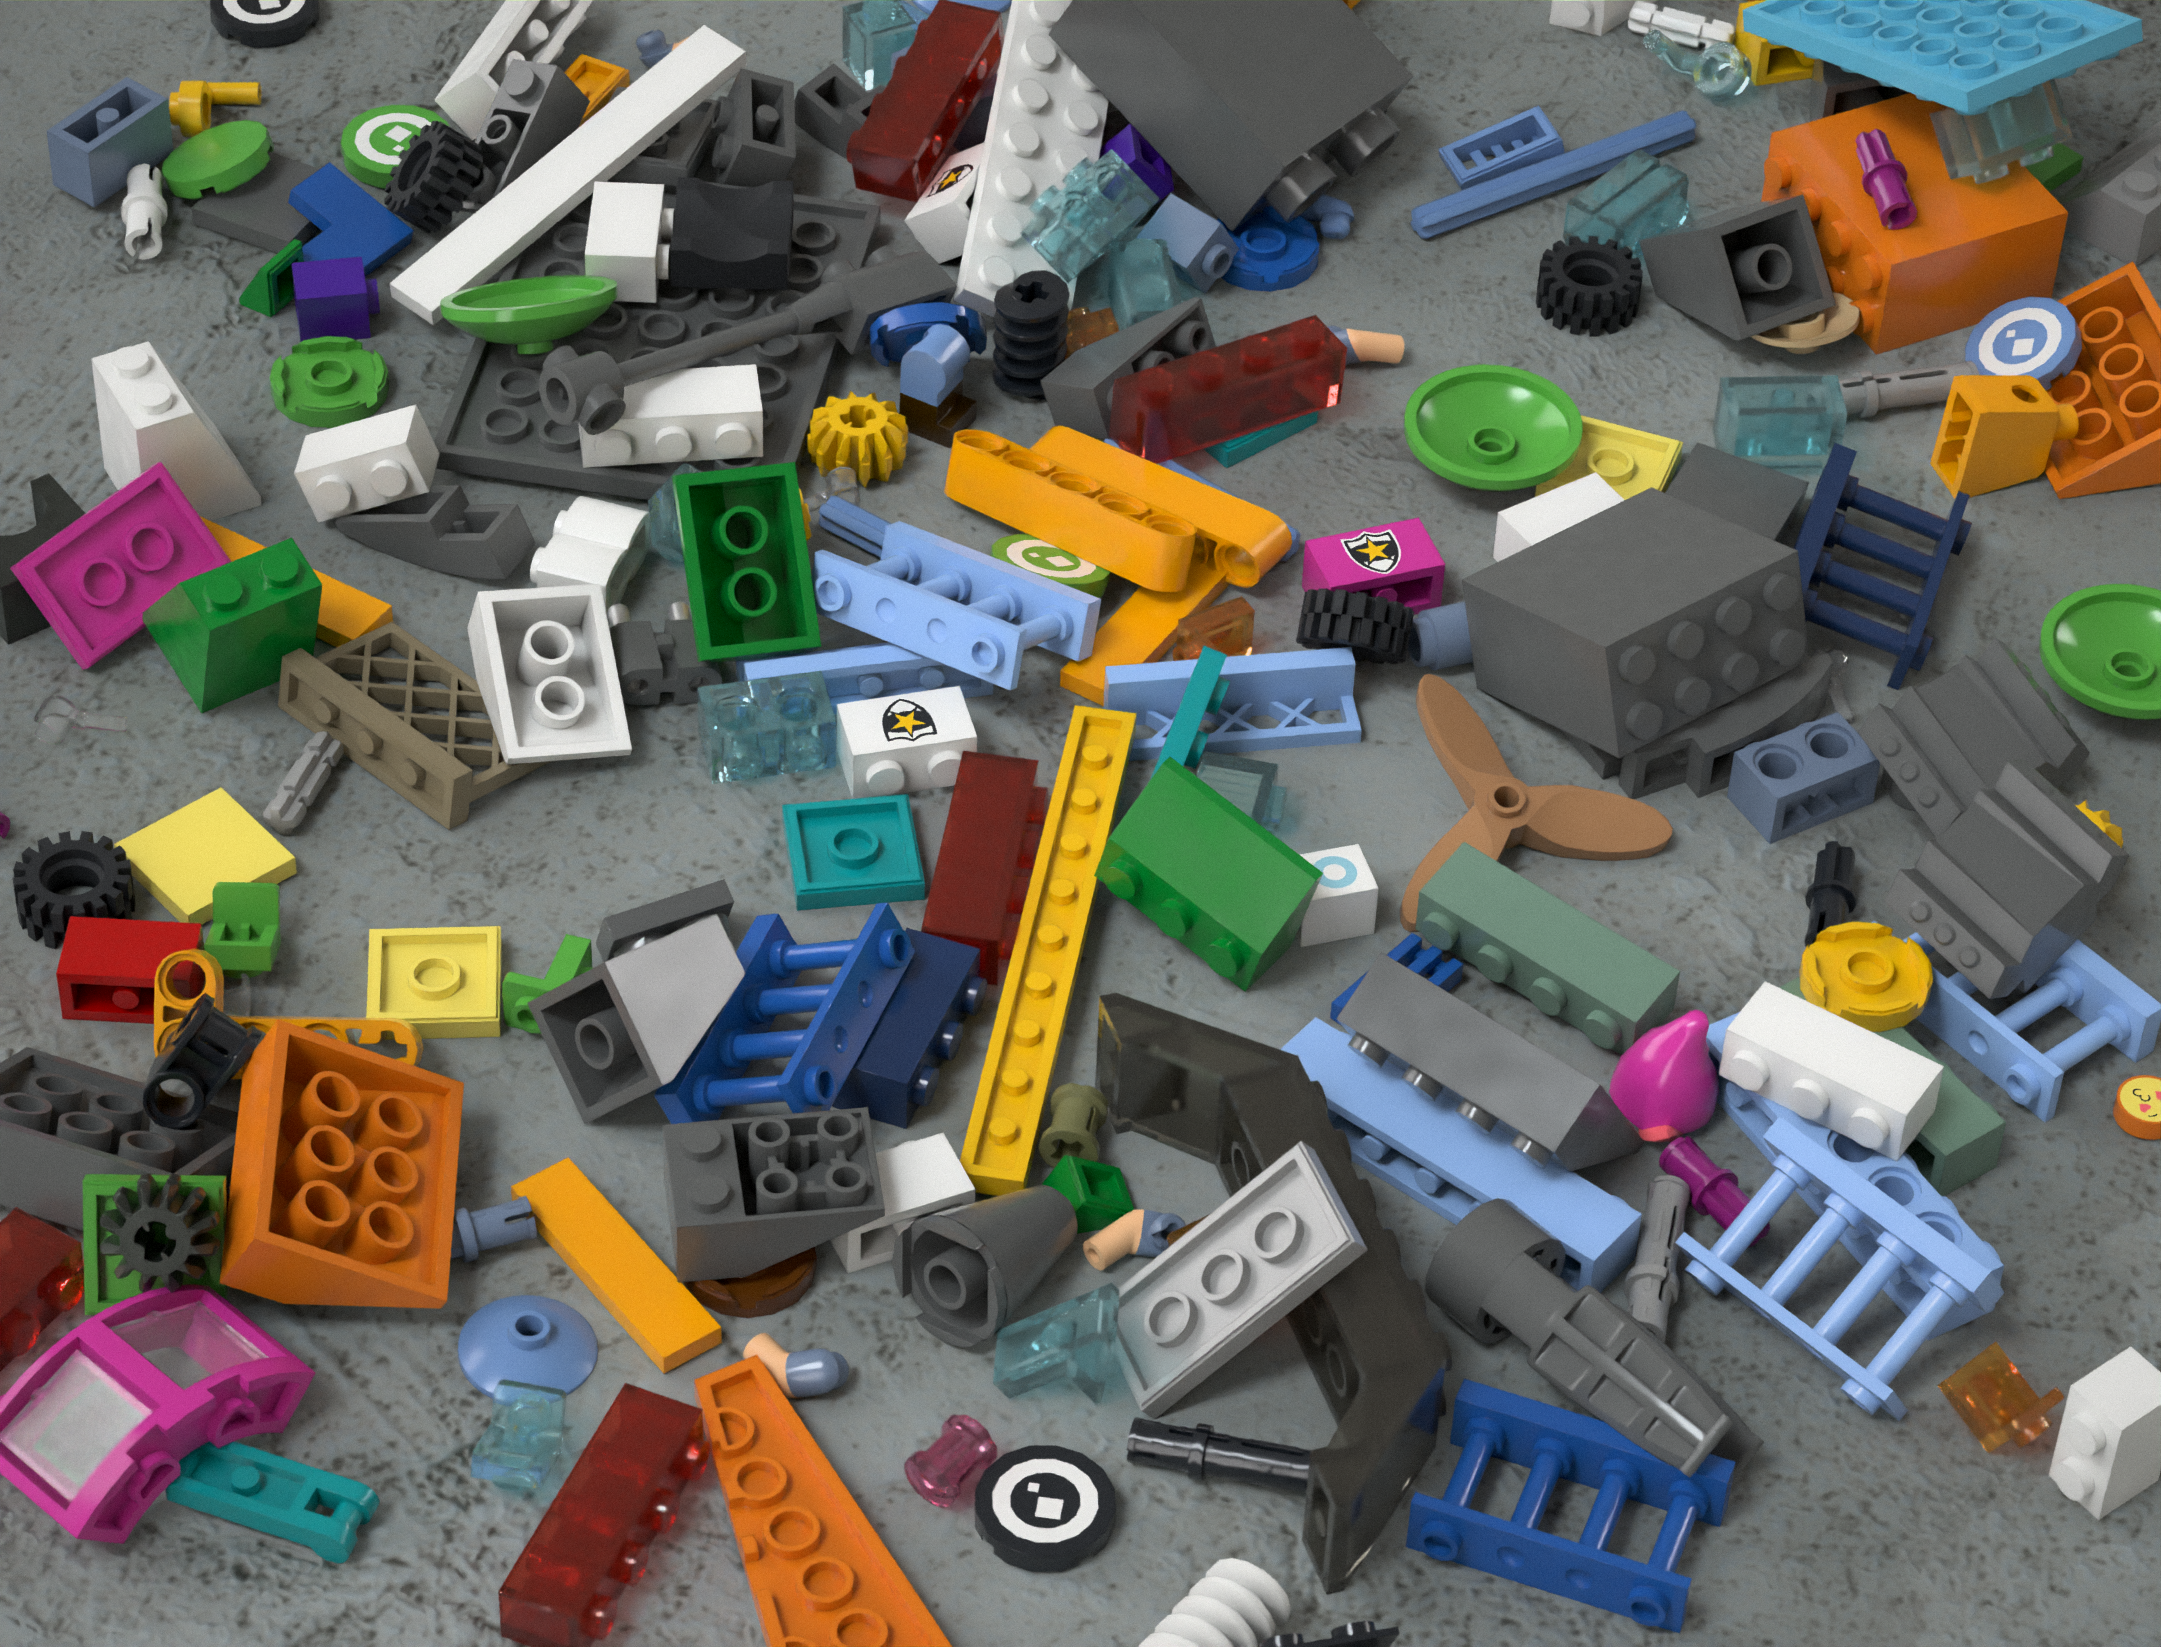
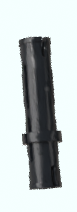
[1127,1417,1344,1500]

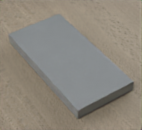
[1092,1141,1368,1419]

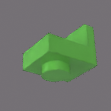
[204,882,281,978]
[502,934,593,1034]

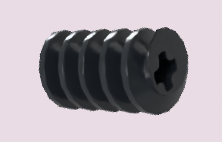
[992,270,1070,400]

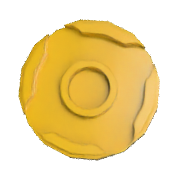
[1799,922,1933,1032]

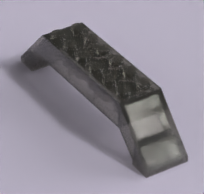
[1095,992,1452,1595]

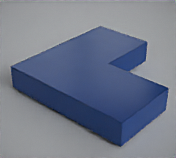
[288,162,414,277]

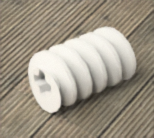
[1138,1558,1291,1647]

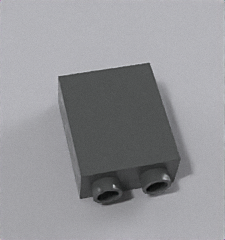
[1048,0,1414,231]

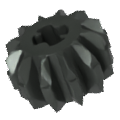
[100,1173,220,1293]

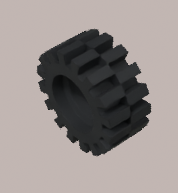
[384,120,483,233]
[1536,236,1643,337]
[1296,588,1414,664]
[12,831,136,949]

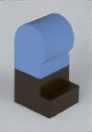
[899,324,977,449]

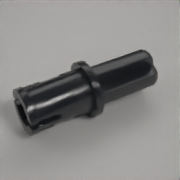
[1804,841,1857,948]

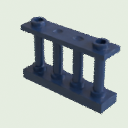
[1793,443,1972,690]

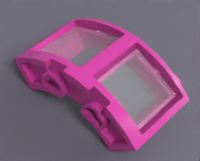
[0,1284,316,1544]

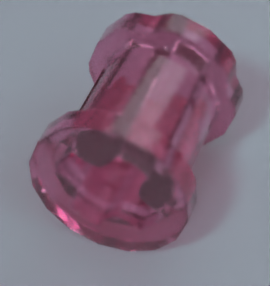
[904,1414,998,1508]

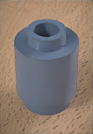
[1408,601,1473,671]

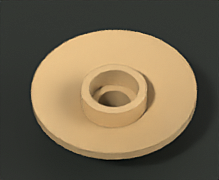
[1751,292,1860,354]

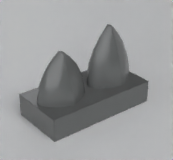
[596,879,734,962]

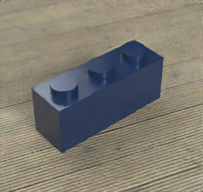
[832,928,987,1129]

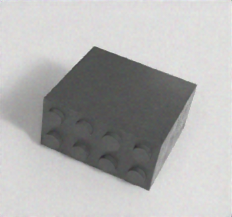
[1462,487,1810,758]

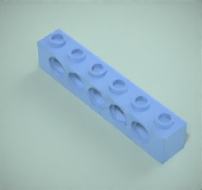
[1706,1012,2004,1340]

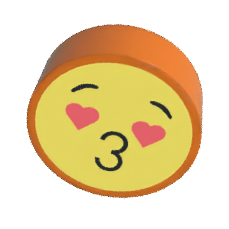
[2113,1075,2161,1140]

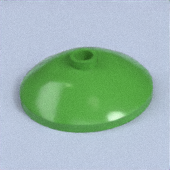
[440,275,618,354]
[1404,364,1583,492]
[2039,584,2161,720]

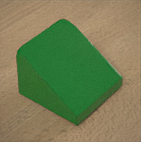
[239,239,304,317]
[1042,1155,1134,1234]

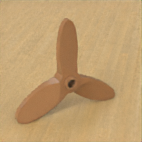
[1400,674,1673,932]

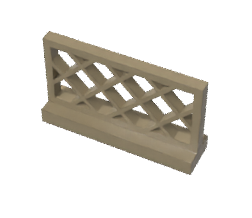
[278,622,552,830]

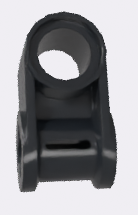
[143,993,262,1129]

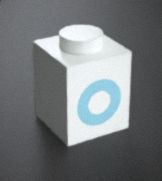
[1296,844,1379,947]

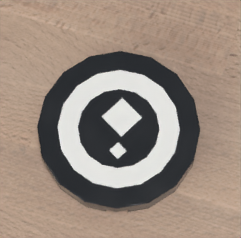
[210,0,319,48]
[974,1445,1116,1572]

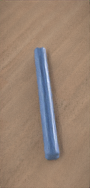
[1410,111,1697,239]

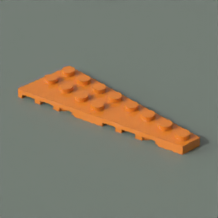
[694,1355,952,1647]

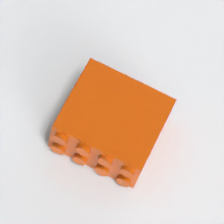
[1761,93,2068,355]

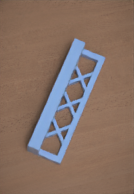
[736,642,994,725]
[1103,647,1362,761]

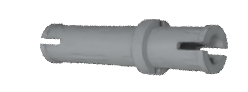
[1803,361,1979,420]
[1624,1175,1691,1344]

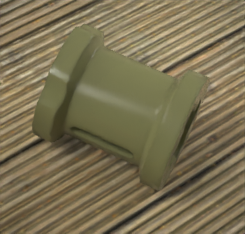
[1038,1083,1109,1168]

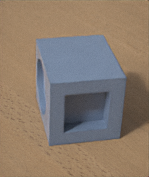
[1136,193,1239,294]

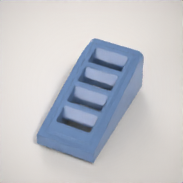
[1438,106,1564,190]

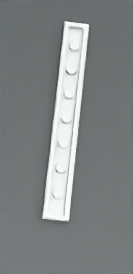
[390,25,747,325]

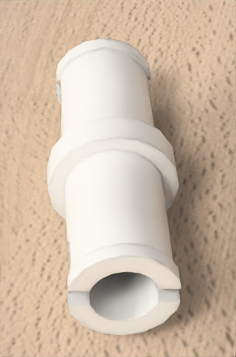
[121,164,168,260]

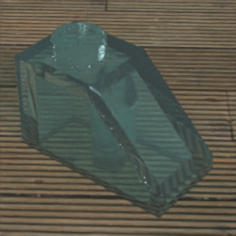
[842,0,949,90]

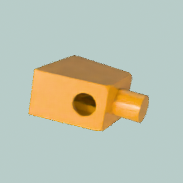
[1930,375,2079,499]

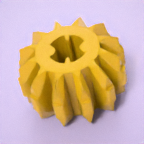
[807,390,908,488]

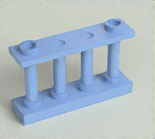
[812,521,1101,690]
[1871,920,2161,1122]
[1676,1116,2005,1421]

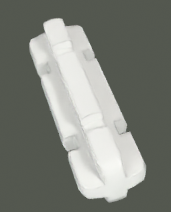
[1628,0,1735,55]

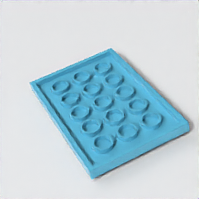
[1742,0,2143,116]

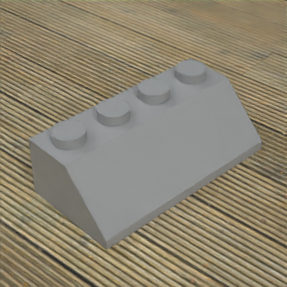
[2057,120,2161,267]

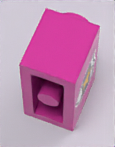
[1302,517,1445,615]

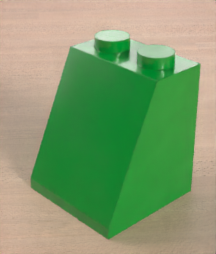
[142,538,322,714]

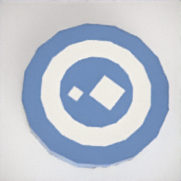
[1965,297,2082,390]

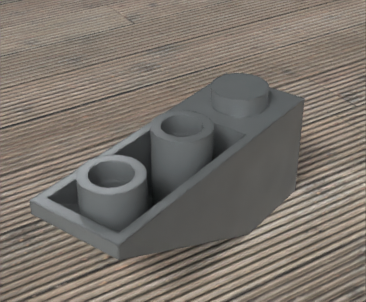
[460,59,590,213]
[1041,297,1217,439]

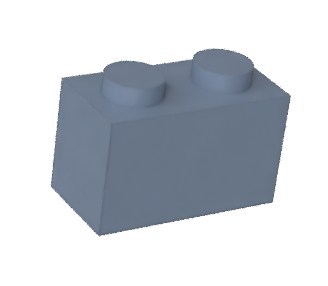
[47,77,173,208]

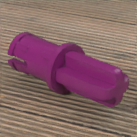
[1855,129,1917,230]
[1659,1136,1770,1248]

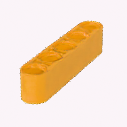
[1030,425,1292,588]
[944,429,1197,592]

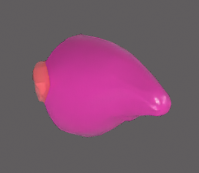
[1609,1010,1719,1143]

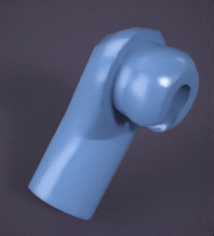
[1300,194,1354,239]

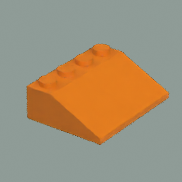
[2044,262,2161,499]
[219,1019,464,1309]

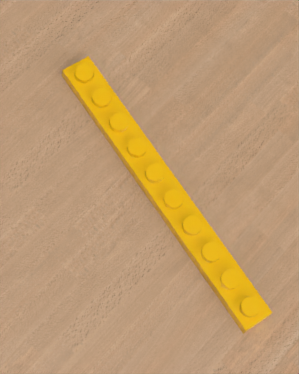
[960,705,1137,1196]

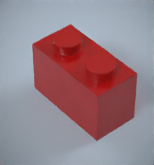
[56,916,205,1024]

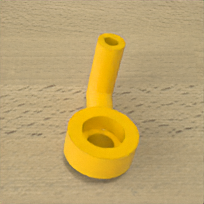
[169,80,262,137]

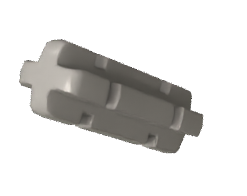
[263,731,344,835]

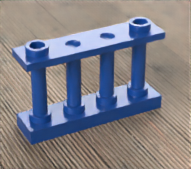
[654,902,915,1124]
[1406,1379,1736,1633]

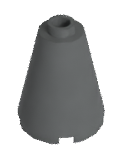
[892,1185,1078,1348]

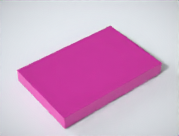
[10,462,231,670]

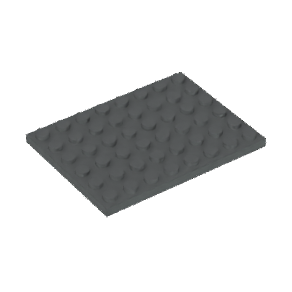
[434,178,881,504]

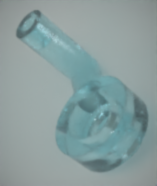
[1643,29,1752,102]

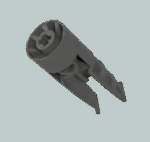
[1425,1198,1764,1483]

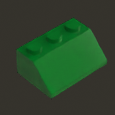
[672,462,821,662]
[1094,757,1323,992]

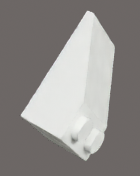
[467,583,632,765]

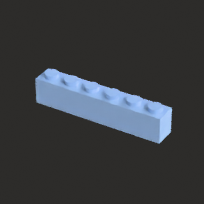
[1263,1017,1642,1293]

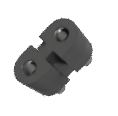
[607,602,722,705]

